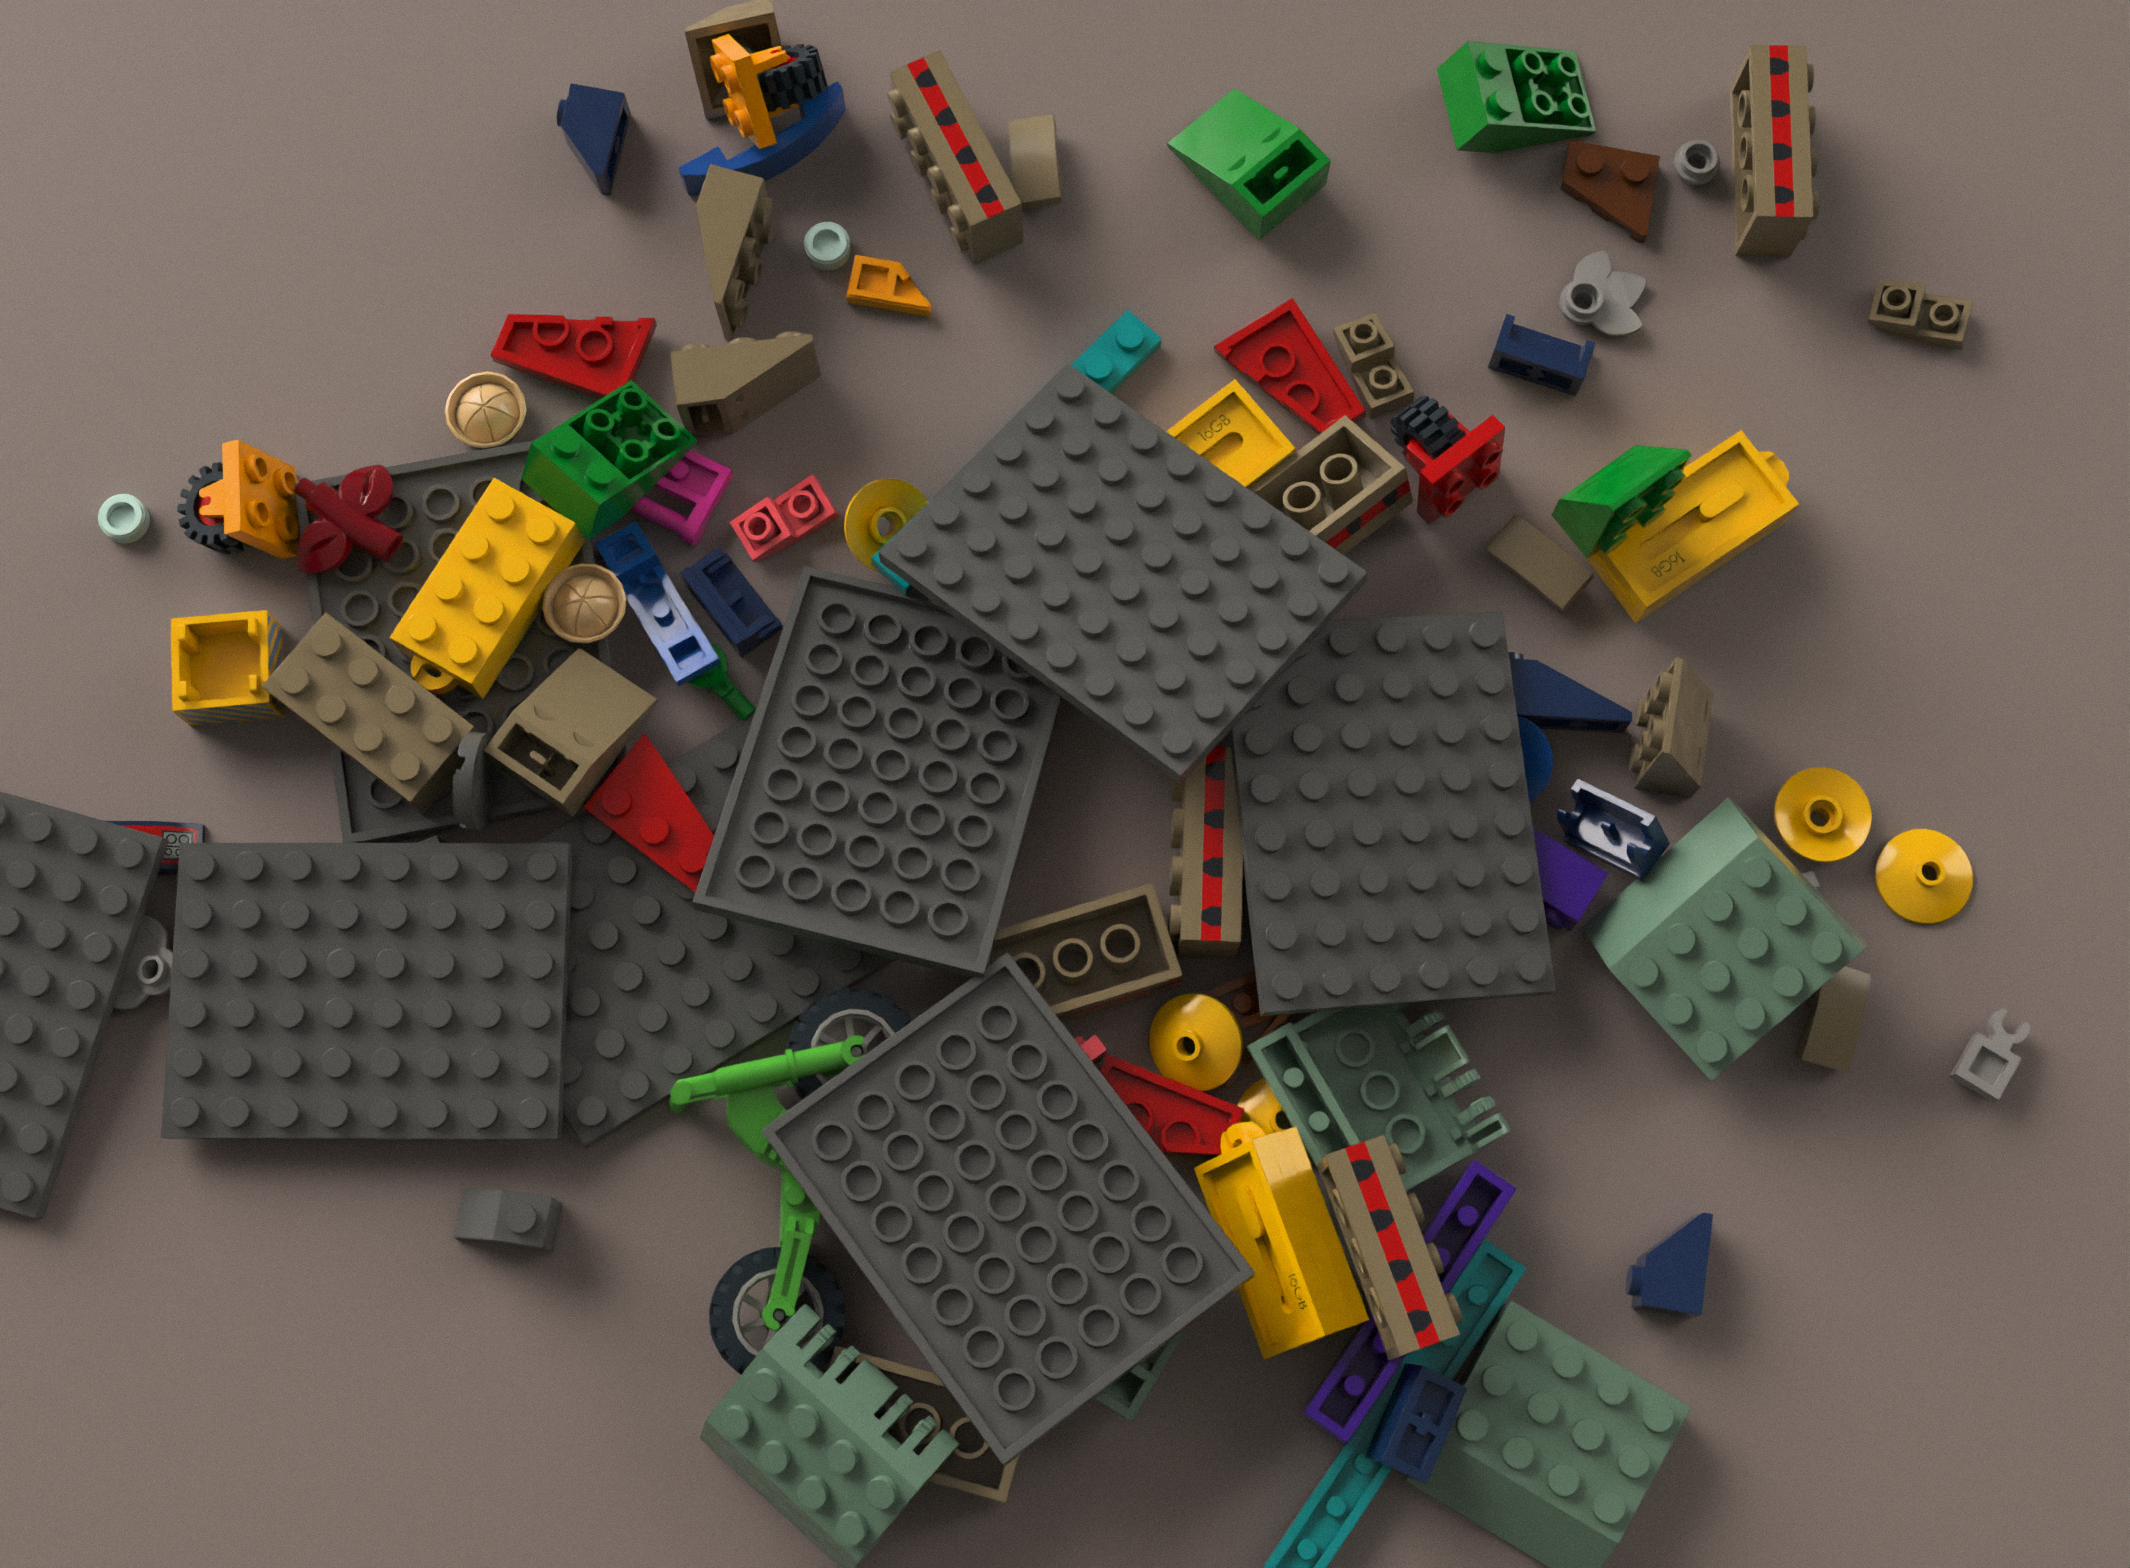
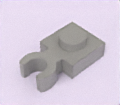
[1949,1008,2030,1102]

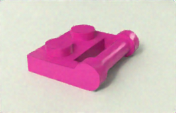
[630,450,734,546]

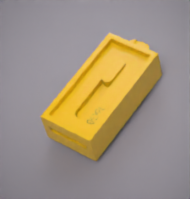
[1166,379,1296,488]
[1580,430,1799,624]
[389,478,585,699]
[1194,1121,1369,1360]

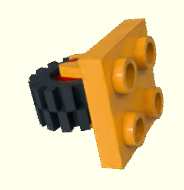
[709,34,827,149]
[177,440,300,559]

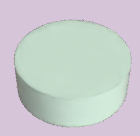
[804,222,851,271]
[98,494,150,544]

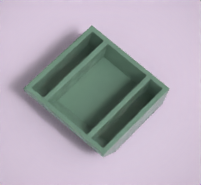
[1582,797,1867,1081]
[1405,1301,1692,1568]

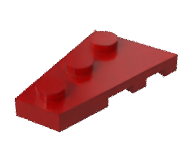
[1213,298,1366,435]
[490,314,657,399]
[583,732,714,894]
[1100,1054,1245,1156]

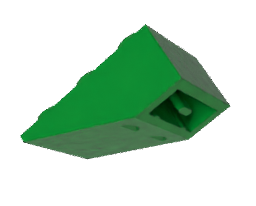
[1437,41,1597,153]
[1167,88,1331,240]
[522,380,698,540]
[1552,445,1692,559]

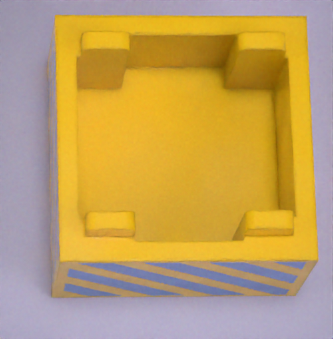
[171,610,285,726]

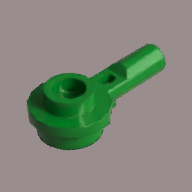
[687,643,756,721]

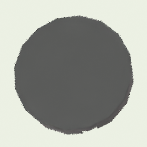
[452,732,495,831]

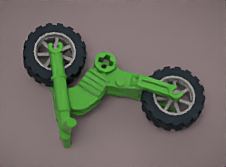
[668,988,911,1375]

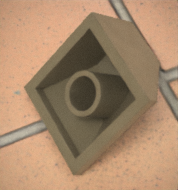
[684,0,782,119]

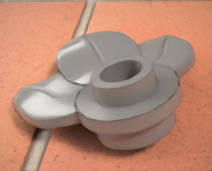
[1559,250,1646,336]
[113,916,173,1010]

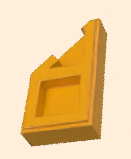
[846,255,932,317]

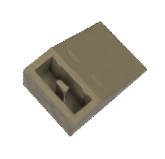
[696,164,777,341]
[670,331,821,438]
[483,647,658,817]
[1629,657,1714,798]

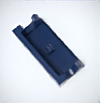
[1488,314,1595,397]
[680,548,783,658]
[1557,779,1670,881]
[1365,1363,1467,1484]

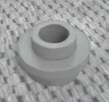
[1673,140,1720,185]

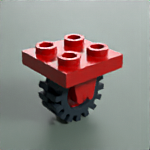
[1390,395,1506,525]

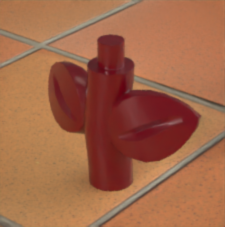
[294,465,404,574]

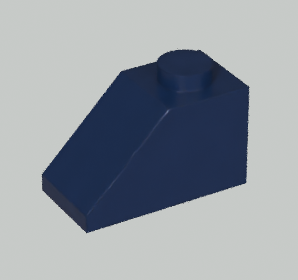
[557,83,631,195]
[1626,1213,1713,1318]

